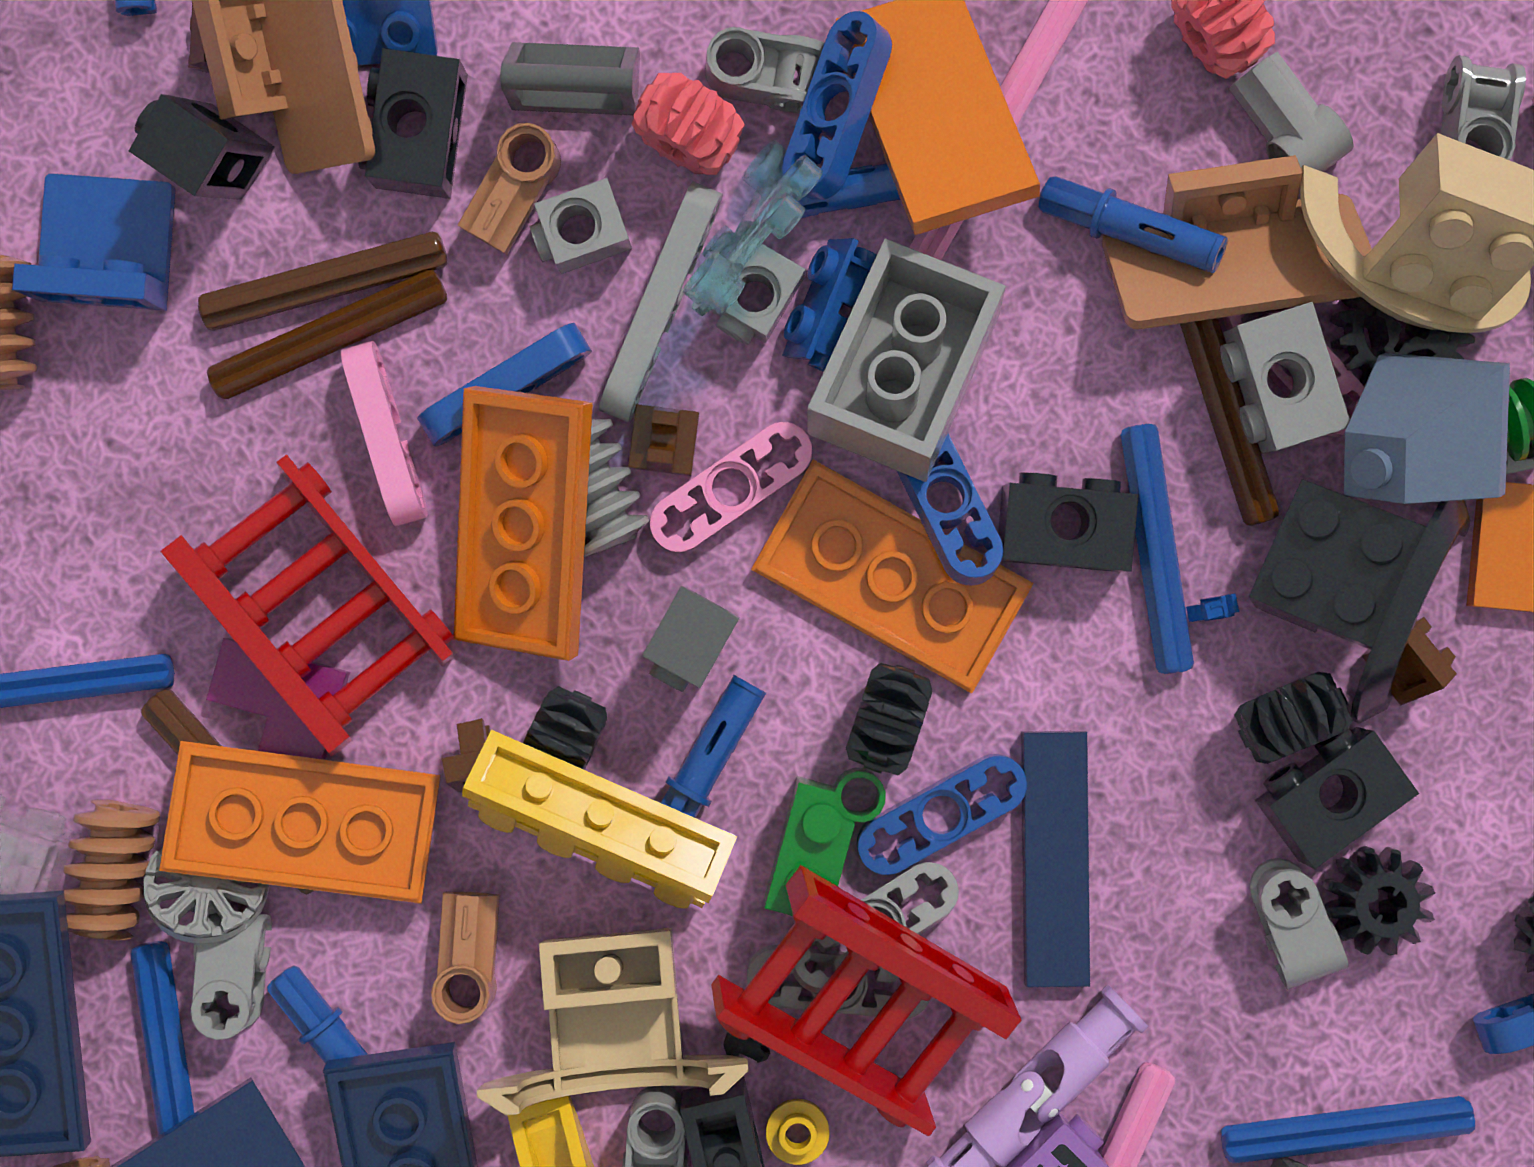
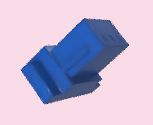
[1186,593,1240,622]

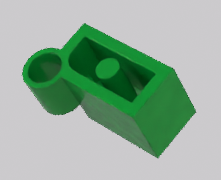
[764,768,886,916]

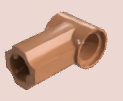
[457,123,561,255]
[431,891,500,1024]

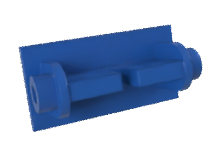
[782,238,877,372]

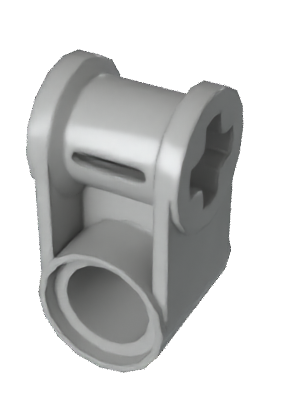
[705,27,824,114]
[1441,55,1526,160]
[1249,858,1349,990]
[191,913,272,1040]
[622,1086,688,1167]

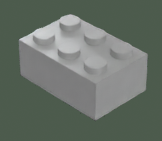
[807,238,1006,482]

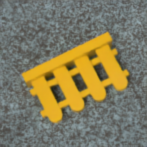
[462,730,737,909]

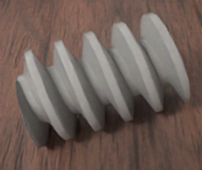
[584,419,649,558]

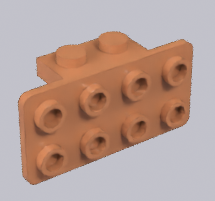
[192,0,375,174]
[1102,155,1372,330]

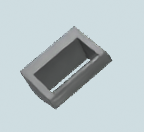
[500,42,640,115]

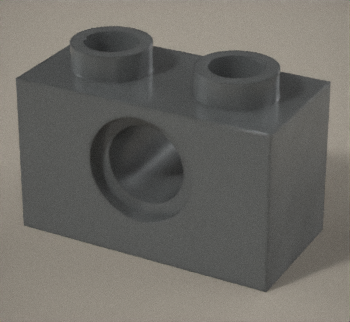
[642,586,740,692]

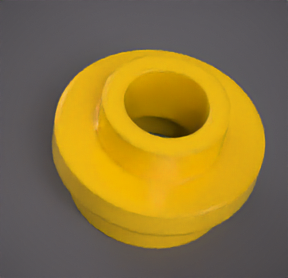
[766,1099,829,1165]

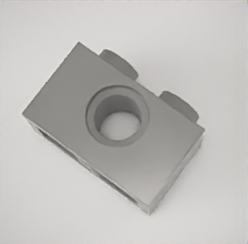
[1220,302,1350,454]

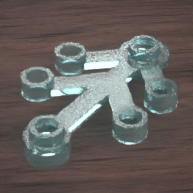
[682,140,823,316]

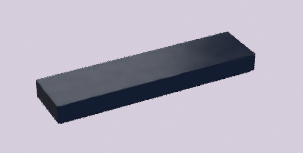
[1021,731,1090,987]

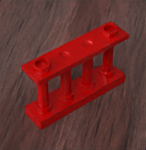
[160,454,454,757]
[711,865,1022,1137]

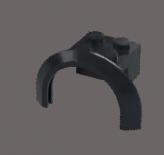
[1249,479,1470,724]

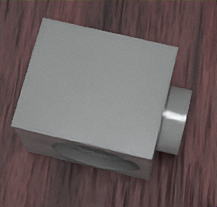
[529,178,632,274]
[711,237,806,345]

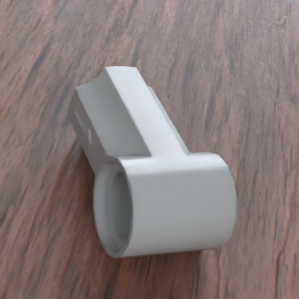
[1229,52,1354,172]

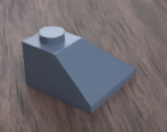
[1344,353,1510,504]

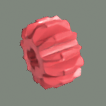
[1171,0,1275,79]
[631,73,745,175]

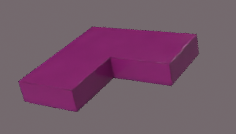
[206,638,350,760]

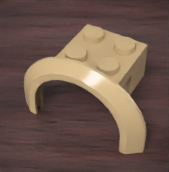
[1300,133,1534,333]
[476,928,749,1115]

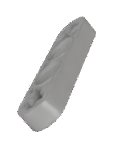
[599,181,723,422]

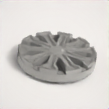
[143,847,269,944]

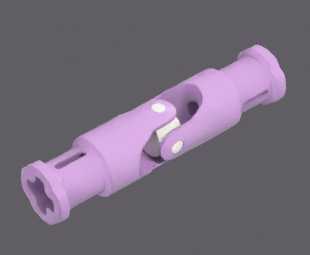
[926,984,1149,1167]

